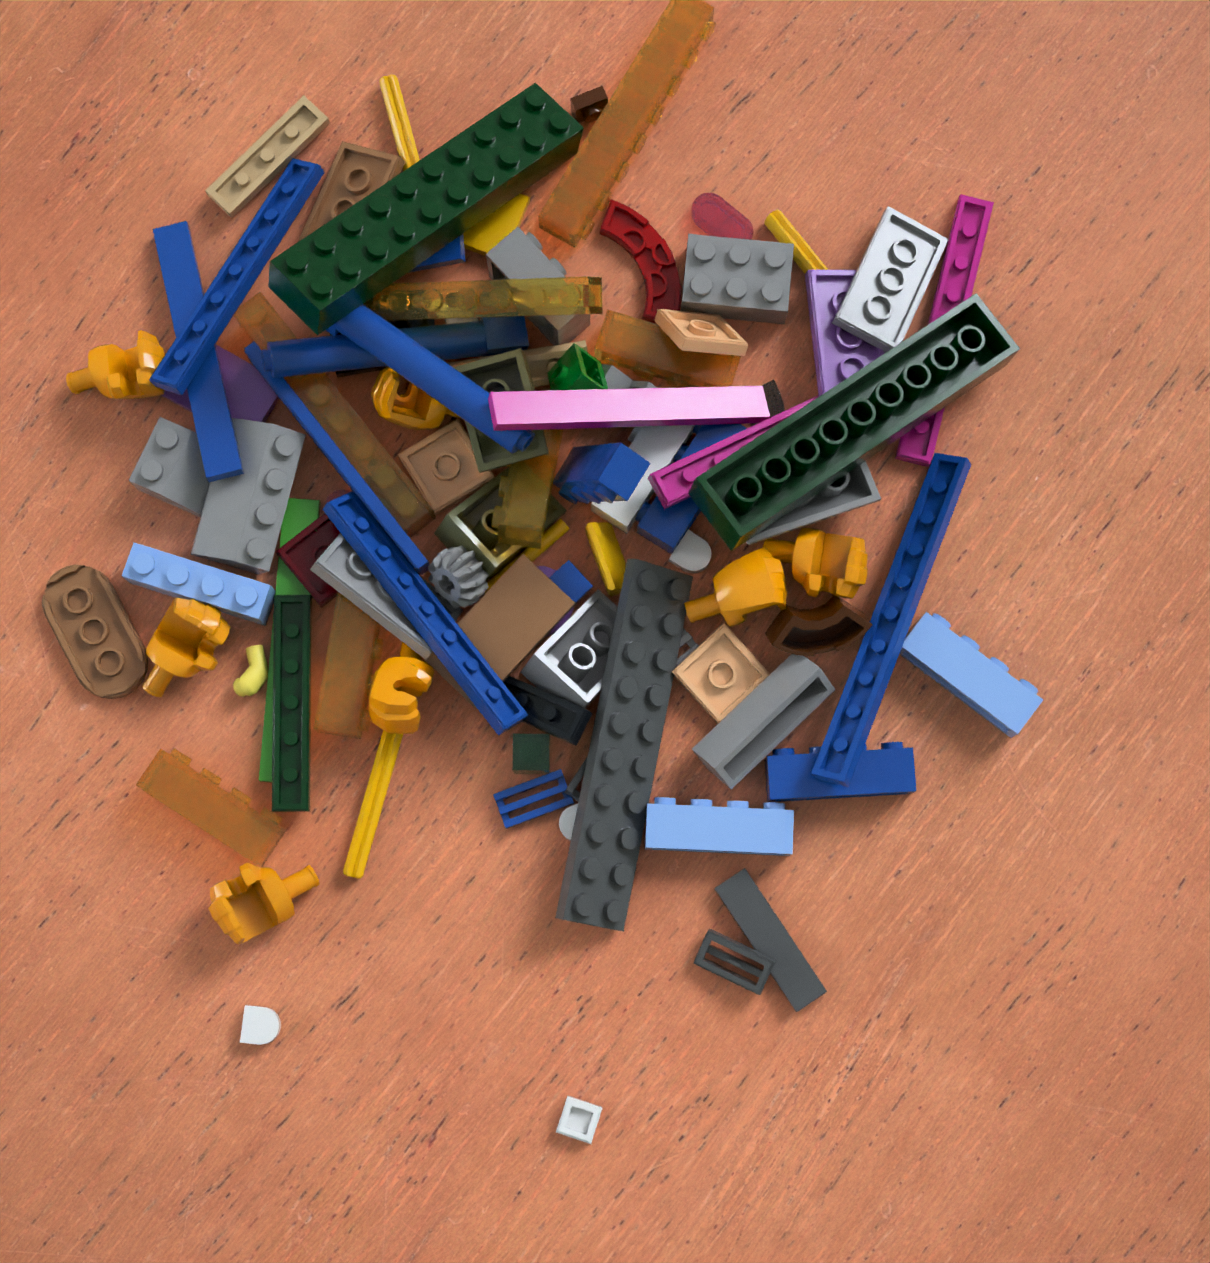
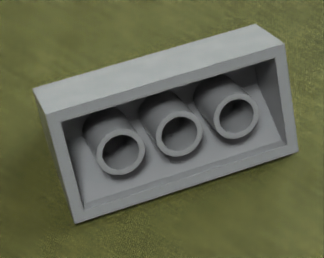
[191,418,306,575]
[746,461,881,545]

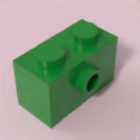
[547,343,608,390]

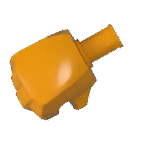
[66,330,165,400]
[371,367,462,430]
[763,528,868,599]
[684,548,788,627]
[142,597,231,698]
[369,642,435,734]
[208,863,320,944]

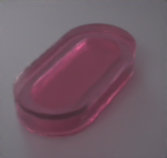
[691,193,753,240]

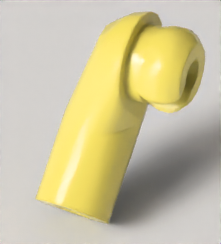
[233,645,268,697]

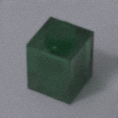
[512,733,551,774]

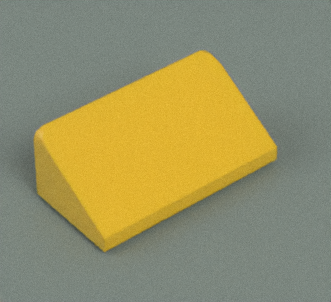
[585,522,626,597]

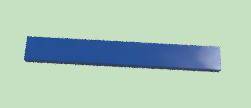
[149,158,325,395]
[153,221,244,482]
[244,341,430,576]
[322,491,528,736]

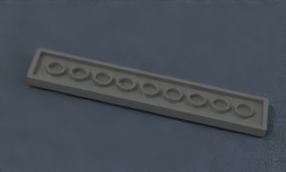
[555,559,693,932]

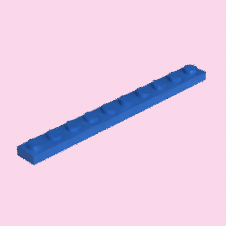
[811,453,971,787]

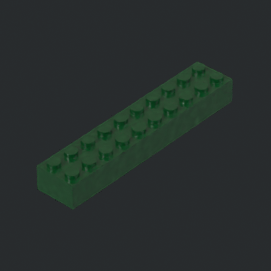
[268,83,584,336]
[688,293,1020,551]

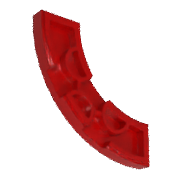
[600,199,681,325]

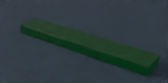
[272,595,312,812]

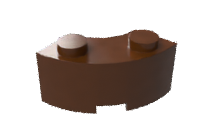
[765,595,873,656]

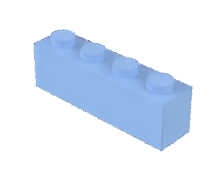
[122,542,276,626]
[900,612,1043,738]
[645,797,794,856]

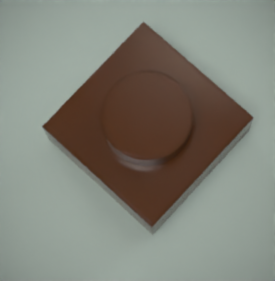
[570,86,608,123]

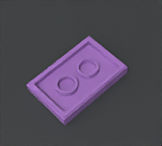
[161,344,279,422]

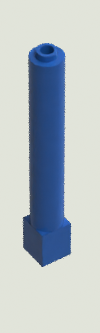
[326,304,535,454]
[261,312,529,378]

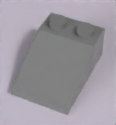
[129,417,210,517]
[521,589,618,708]

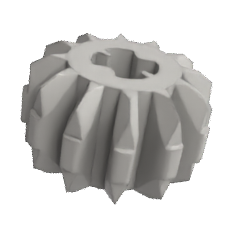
[428,545,489,609]

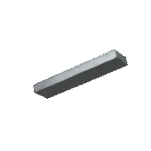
[714,868,827,1012]

